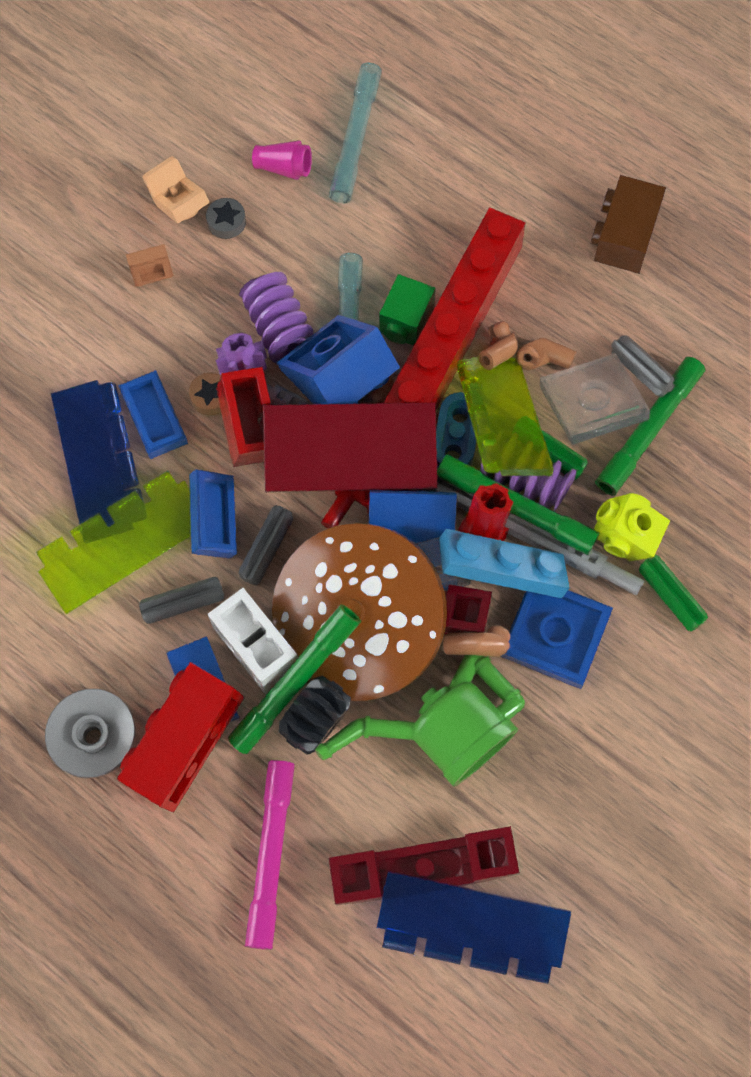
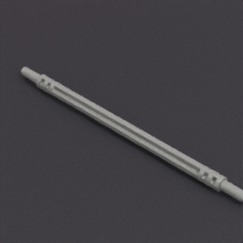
[266,383,644,596]

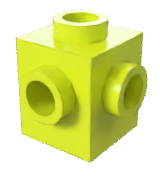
[594,493,670,561]

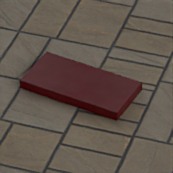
[263,403,437,493]

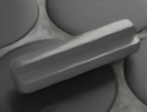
[611,335,674,397]
[239,505,293,585]
[139,577,224,624]

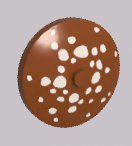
[272,523,447,701]

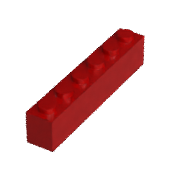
[384,207,526,412]

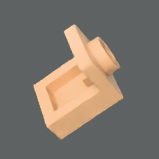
[143,156,210,224]

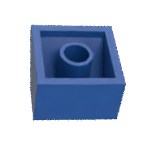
[277,315,400,404]

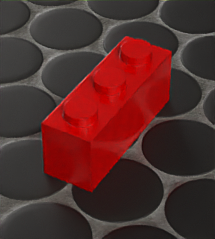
[117,662,245,813]

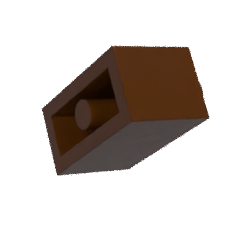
[590,175,666,274]

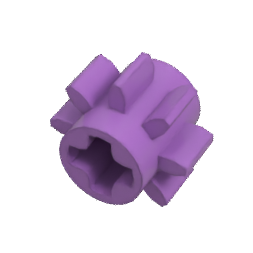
[216,333,267,375]

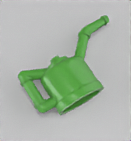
[315,655,525,787]

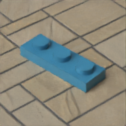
[439,529,570,598]

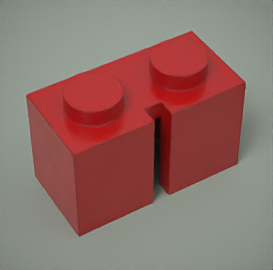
[216,367,271,467]

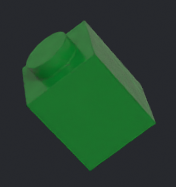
[379,274,436,346]

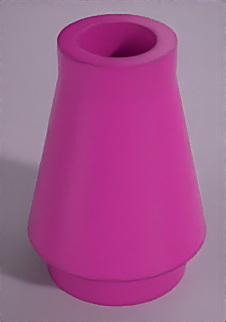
[252,140,312,180]

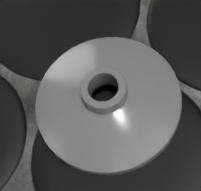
[45,689,135,778]

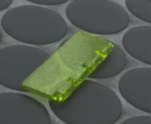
[456,357,554,476]
[36,470,191,614]

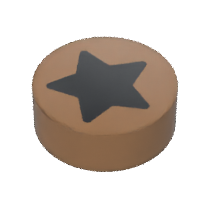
[189,372,221,416]

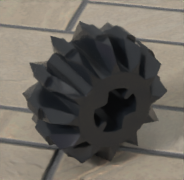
[279,675,351,755]

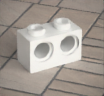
[207,588,298,695]

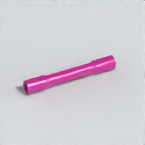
[245,760,295,950]

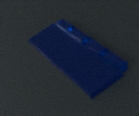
[51,380,147,544]
[377,871,571,984]

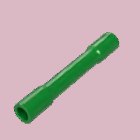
[595,356,706,496]
[437,454,600,556]
[228,604,361,754]

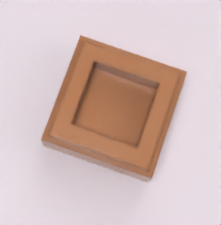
[126,244,174,287]

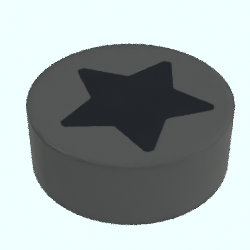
[206,198,246,239]

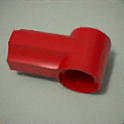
[457,483,514,541]

